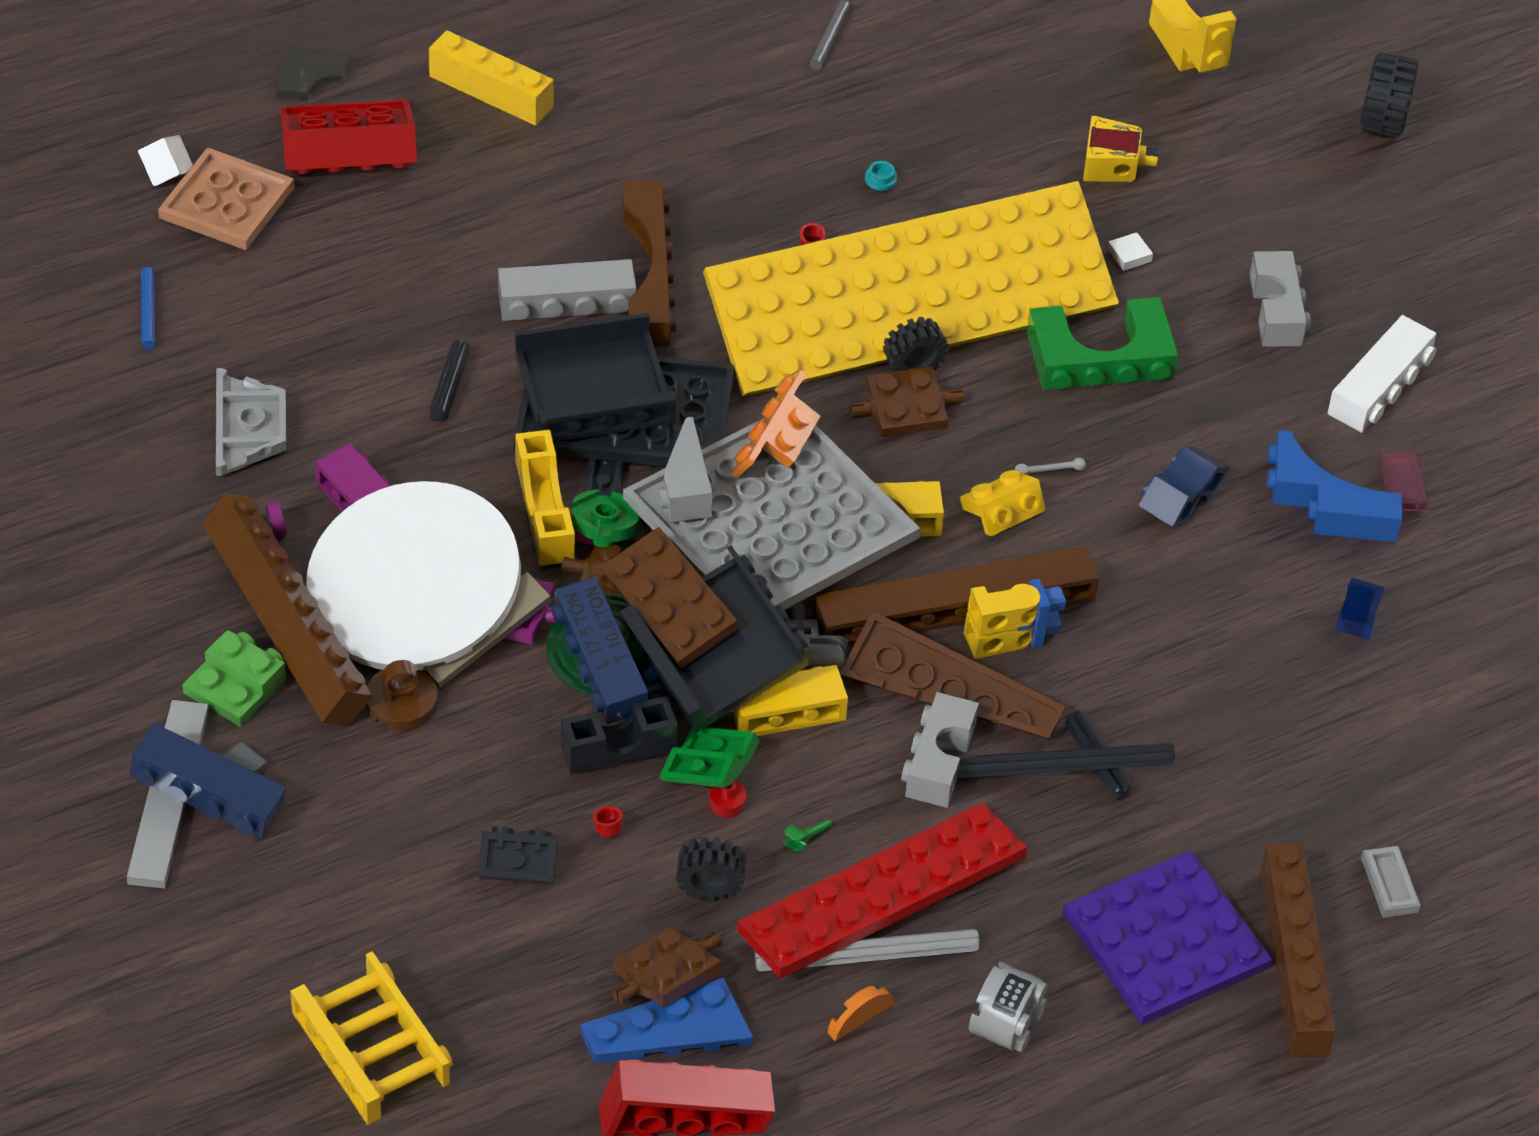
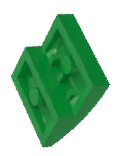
[659,727,760,788]

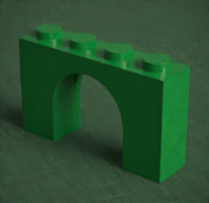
[1026,297,1178,390]

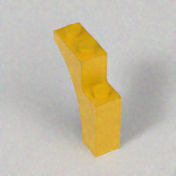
[1149,0,1236,73]

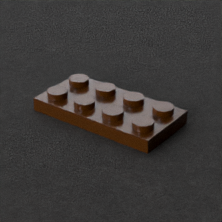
[600,527,740,669]

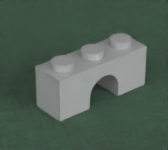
[1249,251,1311,346]
[901,692,979,808]

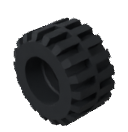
[1359,51,1419,138]

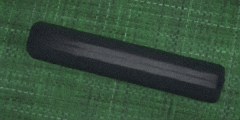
[430,340,470,422]
[1065,710,1131,800]

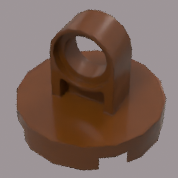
[366,660,438,730]

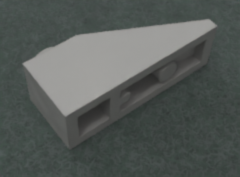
[658,417,712,522]

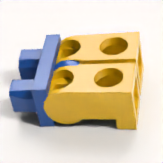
[963,579,1066,659]

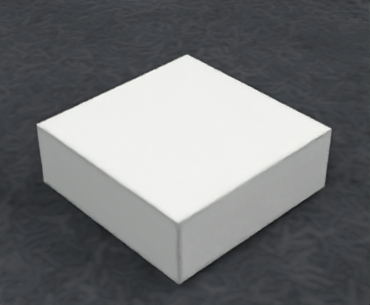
[1107,232,1153,271]

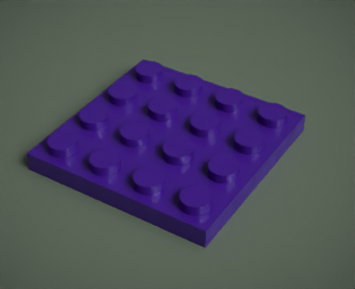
[1063,850,1272,1025]

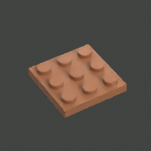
[158,147,294,250]

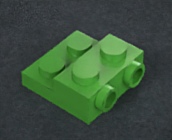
[182,630,286,727]

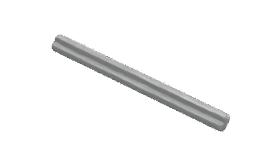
[755,929,980,972]

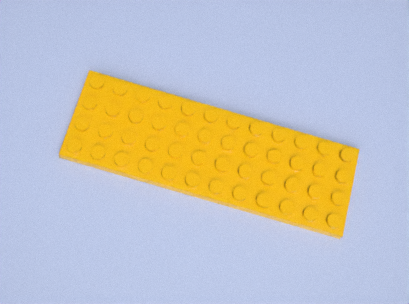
[703,181,1119,398]

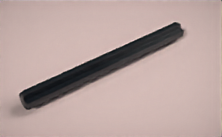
[958,743,1175,778]

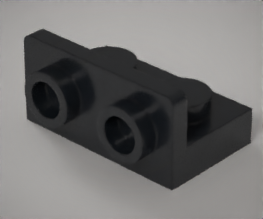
[478,826,559,885]

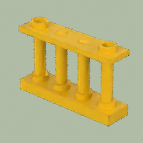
[290,951,453,1125]

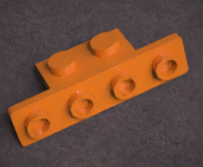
[731,369,821,478]

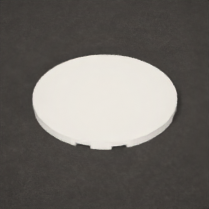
[306,481,521,671]

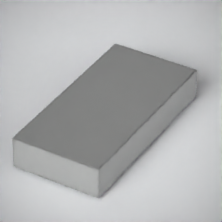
[1361,846,1420,918]

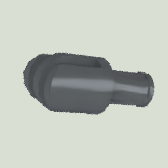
[803,634,849,670]

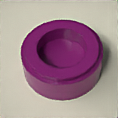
[265,500,287,537]

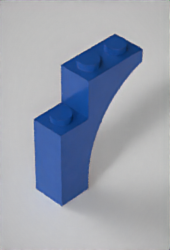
[1266,430,1402,542]

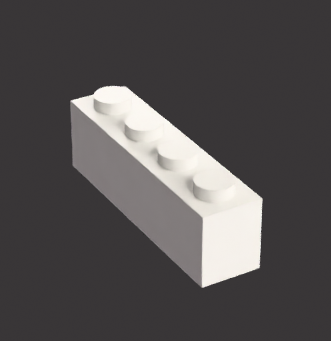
[1327,315,1437,433]

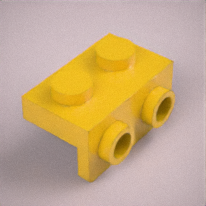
[960,470,1046,536]

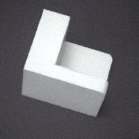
[138,135,193,186]

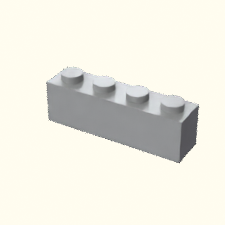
[498,259,636,321]

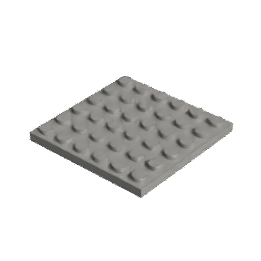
[623,418,920,610]

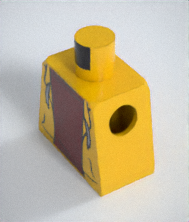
[1083,116,1159,182]

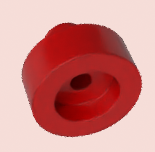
[709,780,747,818]

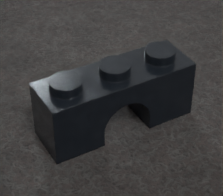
[561,696,678,774]

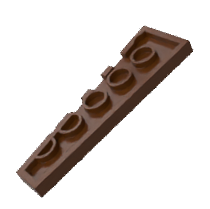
[840,611,1066,740]

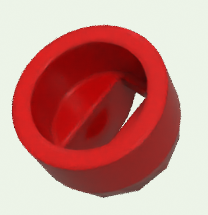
[799,223,826,245]
[593,806,624,839]

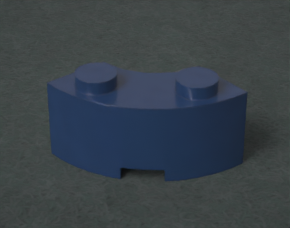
[1139,446,1230,527]

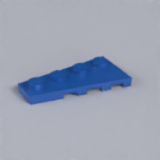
[580,978,753,1063]

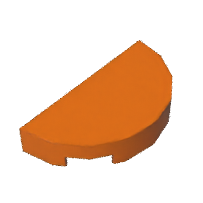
[827,986,895,1042]

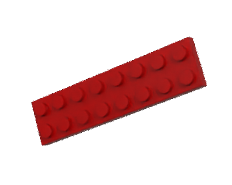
[737,803,1027,979]

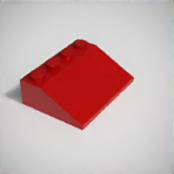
[280,99,417,174]

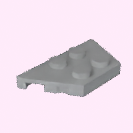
[216,368,287,476]

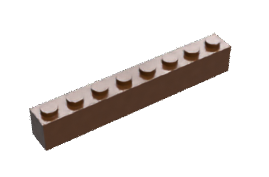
[202,493,373,727]
[813,546,1100,645]

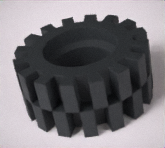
[883,317,949,371]
[676,837,746,902]

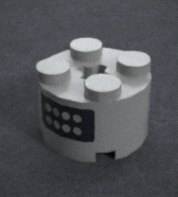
[969,961,1048,1053]

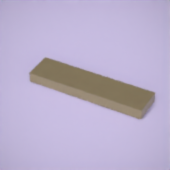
[423,572,551,688]

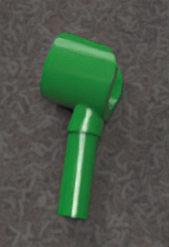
[782,819,832,853]

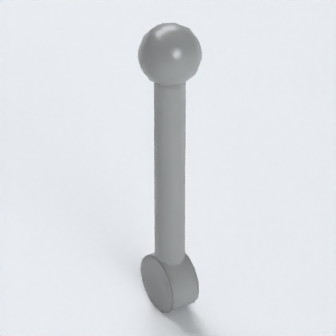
[1015,457,1086,475]

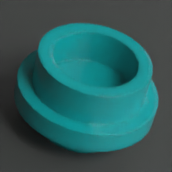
[865,161,897,191]

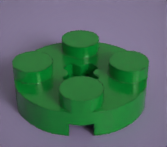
[570,490,640,548]

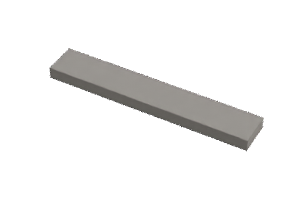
[127,700,209,889]

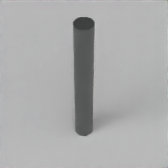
[810,0,851,70]

